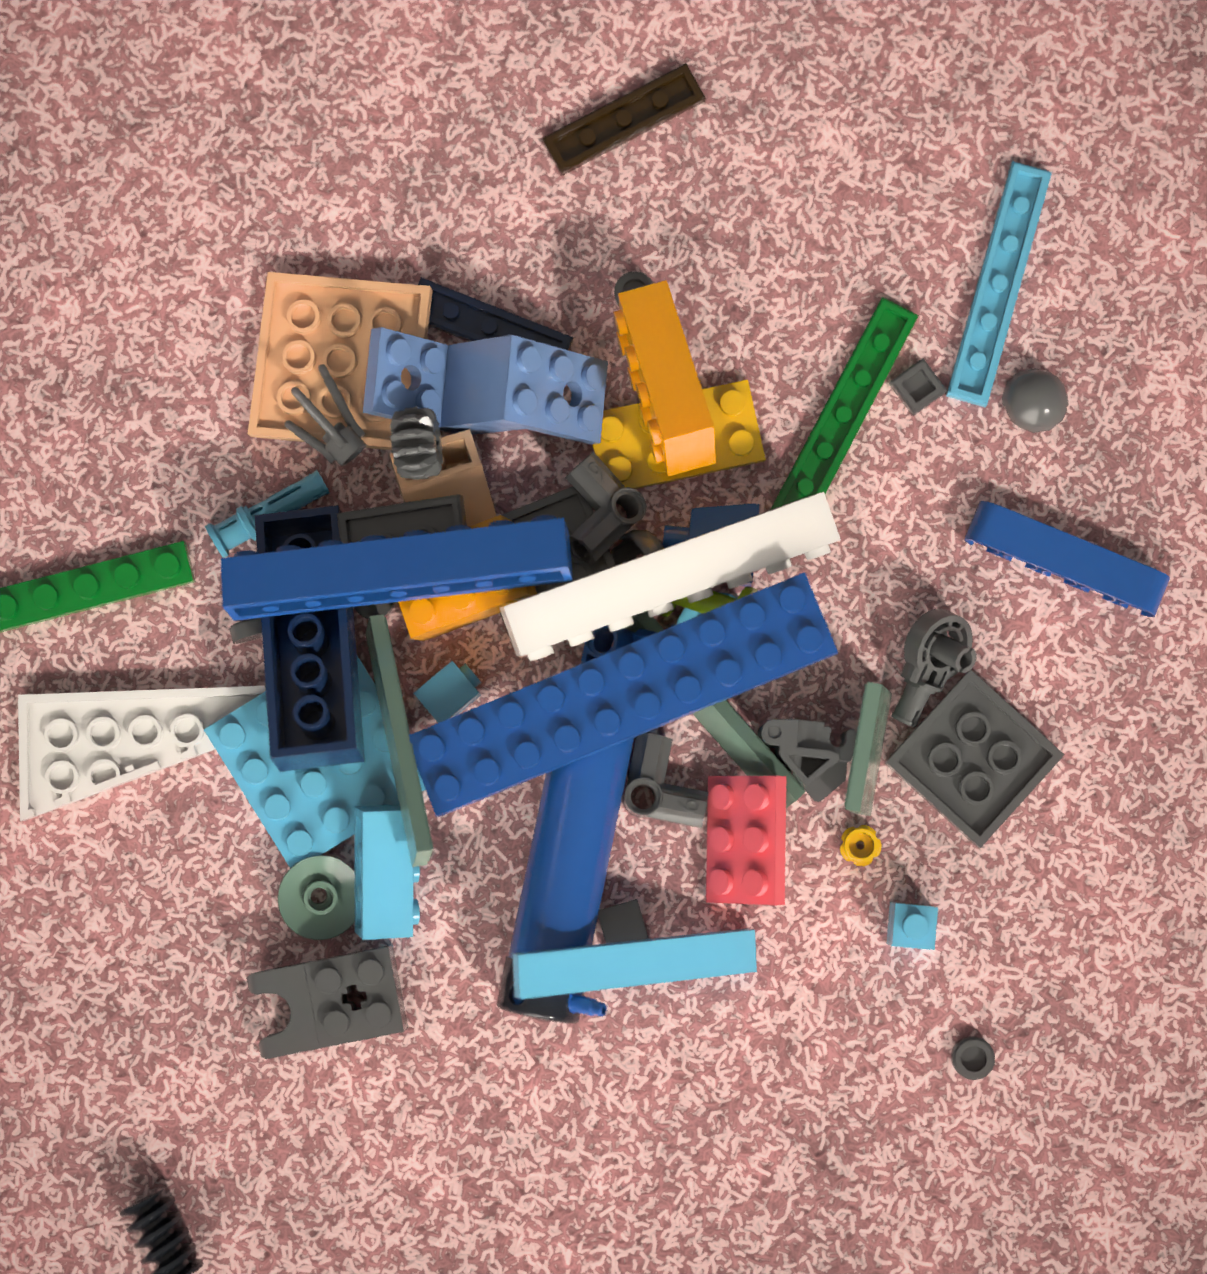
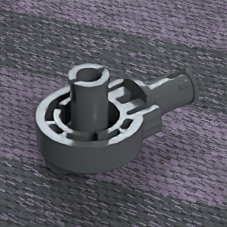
[891,608,977,727]

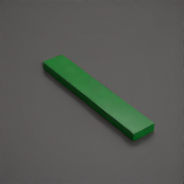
[770,297,919,510]

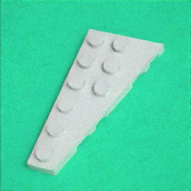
[18,686,266,821]

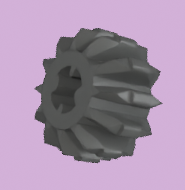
[390,407,443,480]

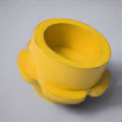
[840,825,881,866]

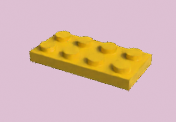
[592,380,766,489]

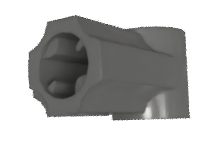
[565,452,647,565]
[623,733,708,828]

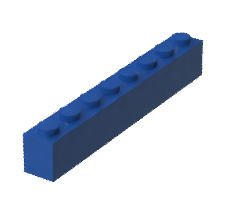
[221,515,573,621]

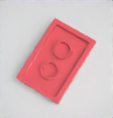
[706,776,786,905]

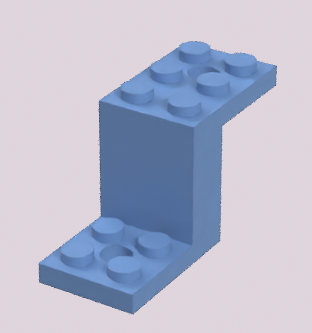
[363,327,608,444]

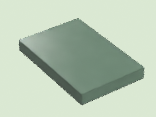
[844,682,892,816]

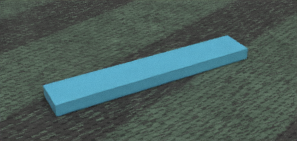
[946,161,1052,407]
[512,928,757,999]

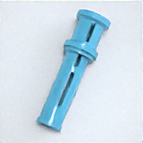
[205,470,330,558]

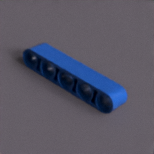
[964,501,1170,617]

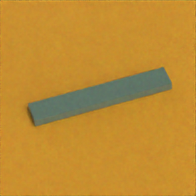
[625,611,806,808]
[365,614,434,867]

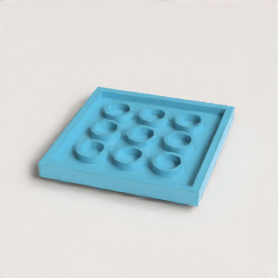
[204,656,426,868]

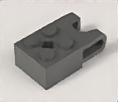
[246,945,408,1059]

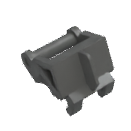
[757,719,857,802]

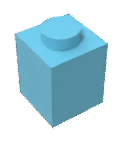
[413,661,481,723]
[886,902,938,950]

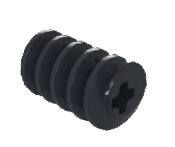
[119,1189,204,1274]

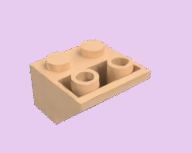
[389,429,496,527]

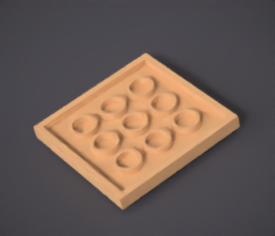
[248,272,433,450]

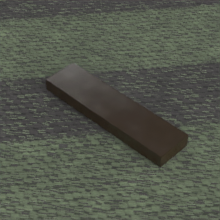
[542,63,706,176]

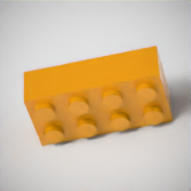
[613,280,716,477]

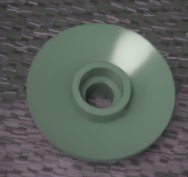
[278,855,355,940]

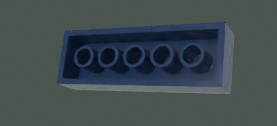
[255,505,365,772]

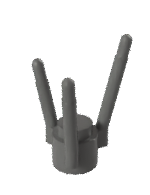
[284,364,366,467]

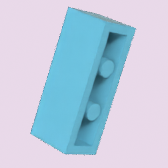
[354,805,420,940]

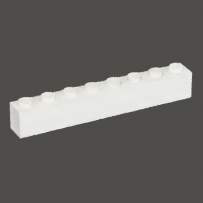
[499,492,841,661]

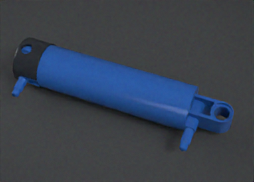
[497,625,635,1024]

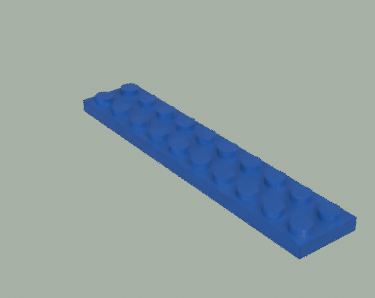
[409,572,838,817]

